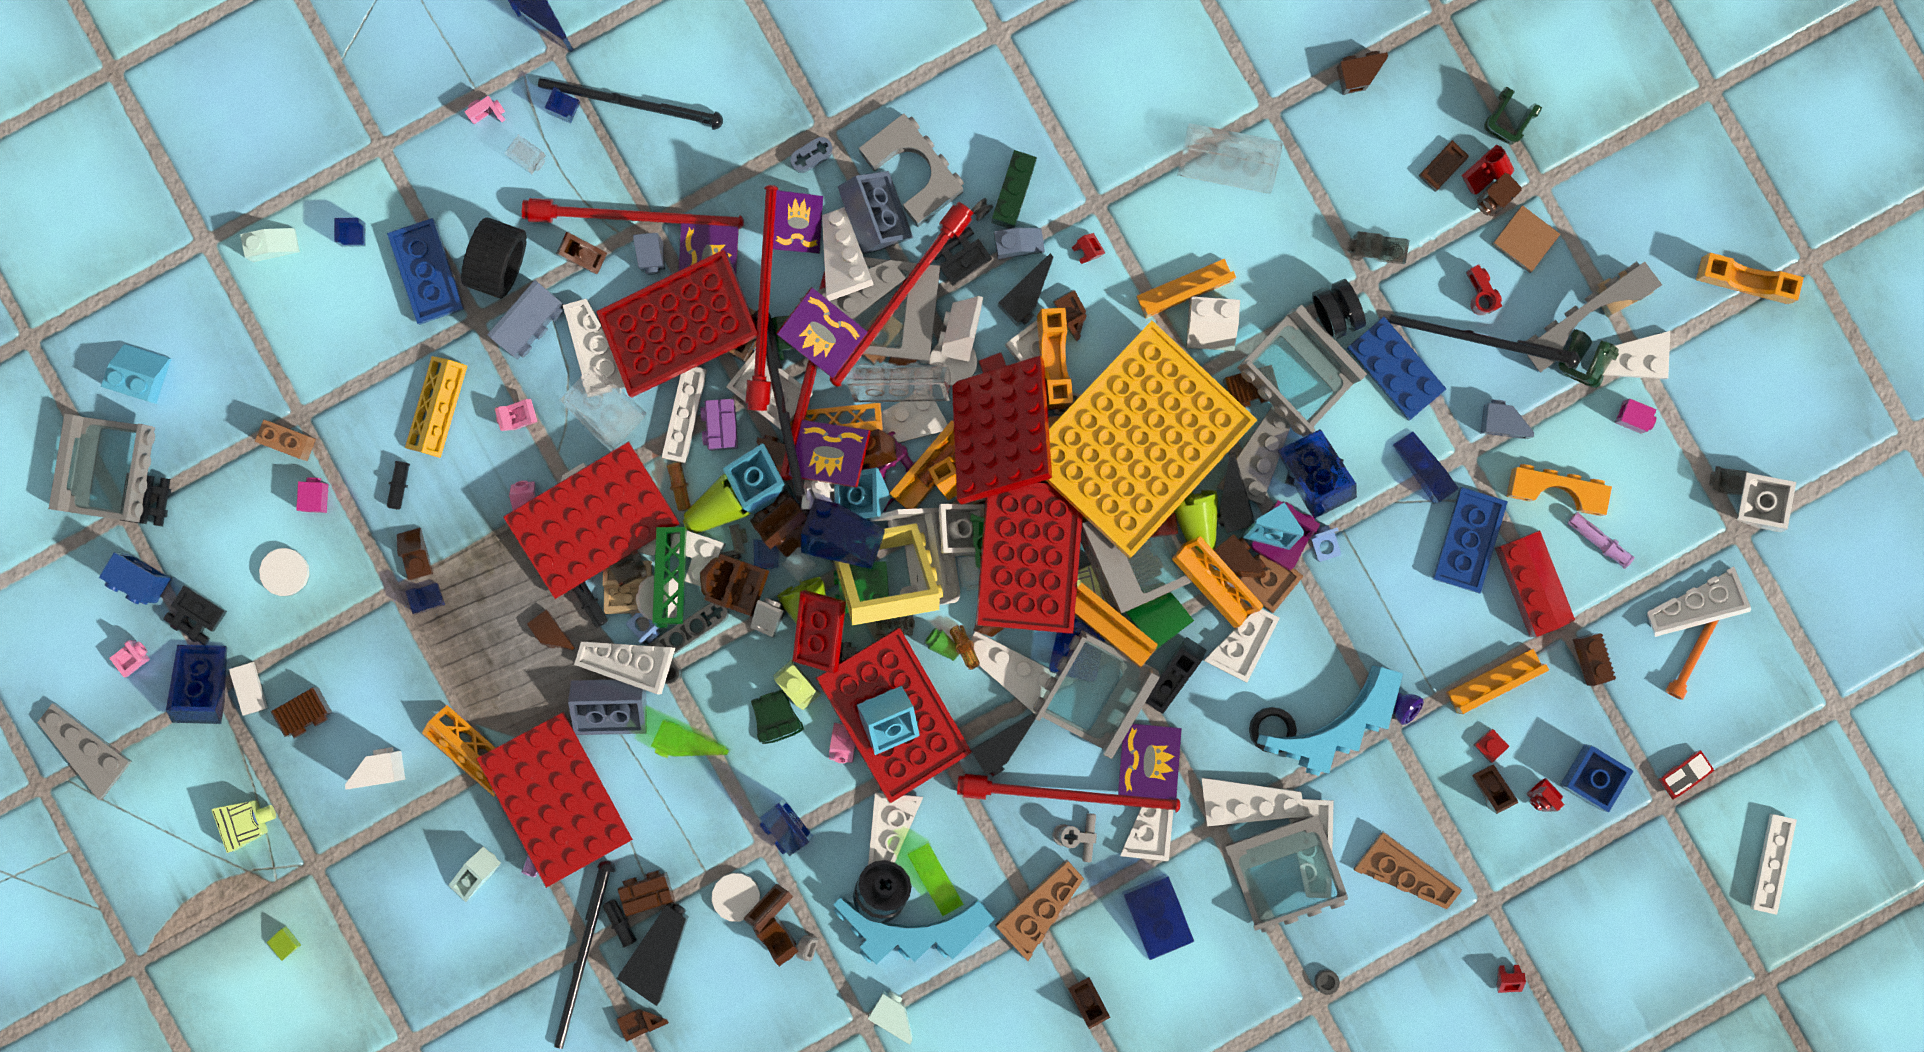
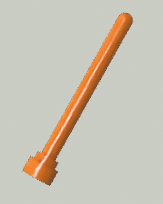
[1665,620,1719,700]

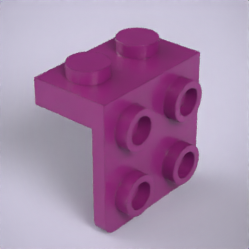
[1251,500,1320,570]

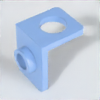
[1311,525,1341,562]
[626,613,661,644]

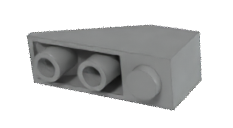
[750,598,786,637]

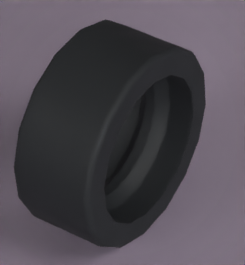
[1249,707,1297,753]

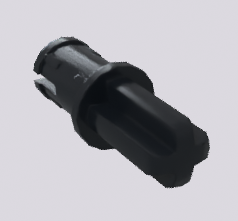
[387,461,410,510]
[572,581,608,628]
[603,899,637,948]

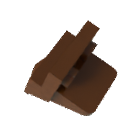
[750,489,816,557]
[700,554,769,617]

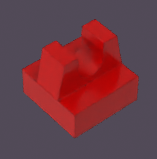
[1072,233,1105,264]
[1496,965,1526,993]

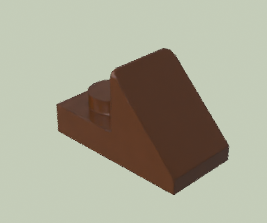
[556,232,607,274]
[397,528,434,581]
[1472,764,1518,814]
[1068,977,1111,1029]

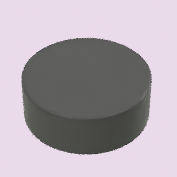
[1314,969,1340,995]

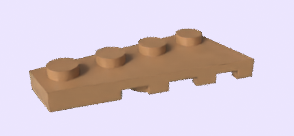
[1353,831,1462,909]
[995,859,1084,961]

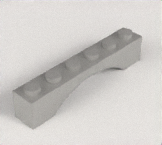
[1526,261,1662,372]

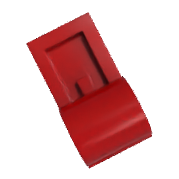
[1461,144,1514,195]
[1466,264,1502,315]
[1526,778,1565,812]

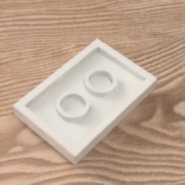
[726,350,813,431]

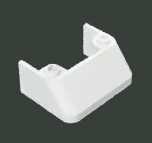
[870,508,960,606]

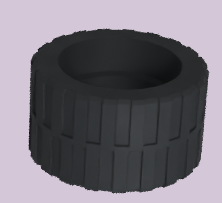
[461,217,527,299]

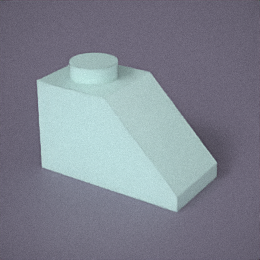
[240,228,300,262]
[448,846,501,902]
[868,990,913,1045]

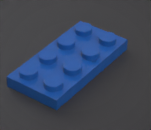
[387,218,465,325]
[1347,317,1446,420]
[1433,487,1508,594]

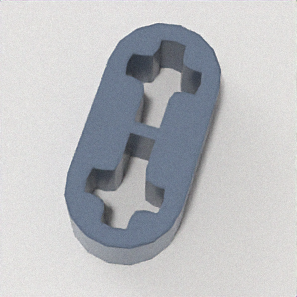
[791,137,833,173]

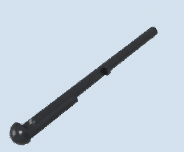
[538,78,723,130]
[753,310,806,497]
[1389,314,1580,369]
[554,860,616,1049]

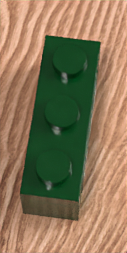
[991,150,1037,229]

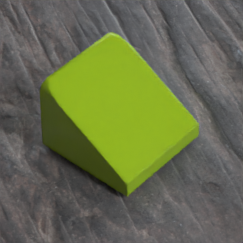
[267,926,301,961]

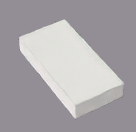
[229,662,268,716]

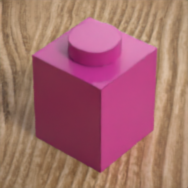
[1615,399,1657,434]
[296,477,329,513]

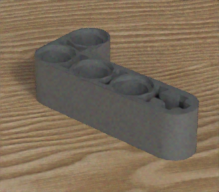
[647,603,729,684]

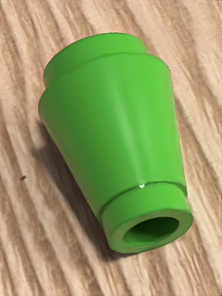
[924,628,961,661]

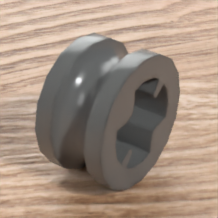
[971,198,993,221]

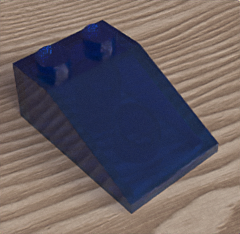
[508,0,574,52]
[1278,429,1357,519]
[801,498,885,569]
[166,645,227,724]
[760,799,814,856]
[1122,874,1194,960]

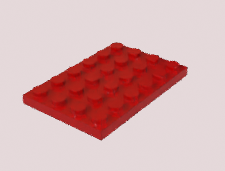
[596,249,758,398]
[952,355,1052,505]
[503,441,680,599]
[975,483,1083,634]
[816,628,972,803]
[476,712,633,888]

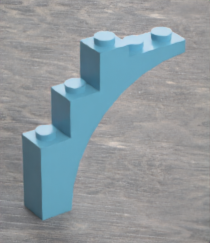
[1257,666,1403,776]
[833,896,995,965]

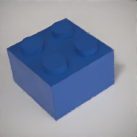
[99,552,172,605]
[1560,744,1633,813]

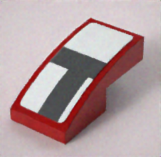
[1658,750,1714,799]

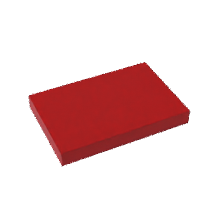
[792,590,846,673]

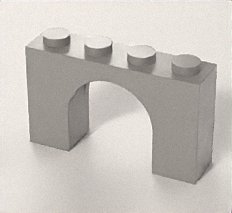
[859,113,964,227]

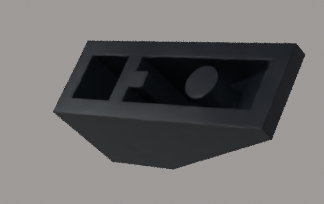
[998,253,1053,327]
[1217,452,1255,533]
[1145,637,1207,714]
[971,713,1035,777]

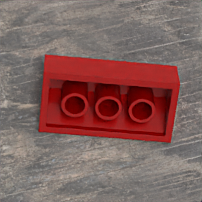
[1495,530,1575,637]

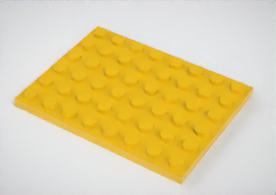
[1046,321,1257,559]

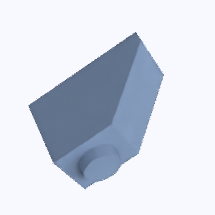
[994,228,1045,260]
[633,233,665,274]
[1481,400,1534,439]

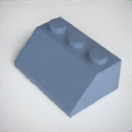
[838,171,913,254]
[487,280,564,359]
[568,680,647,735]

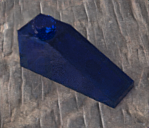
[1393,431,1459,504]

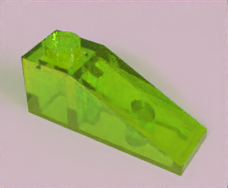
[651,719,731,758]
[907,841,964,916]

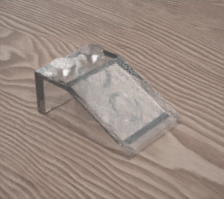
[560,364,646,451]

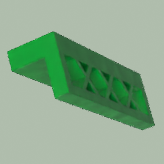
[652,527,687,628]

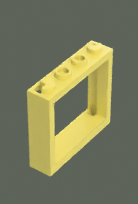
[831,523,943,625]

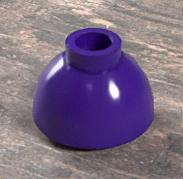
[1394,693,1424,725]

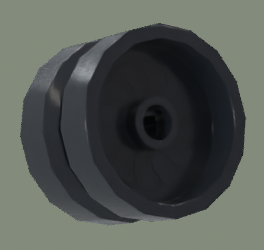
[1312,279,1366,340]
[853,860,912,923]

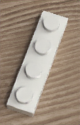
[662,367,707,463]
[1750,814,1797,915]

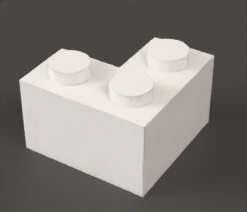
[669,531,726,586]

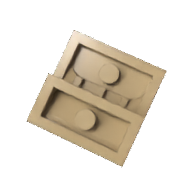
[603,561,653,614]

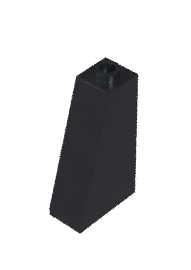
[616,902,689,1006]

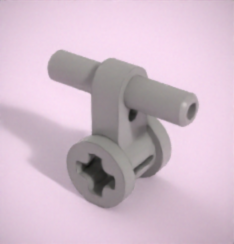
[1052,813,1097,862]

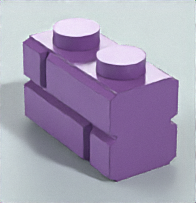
[701,399,738,451]

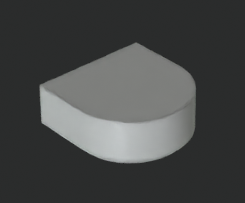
[796,935,819,961]

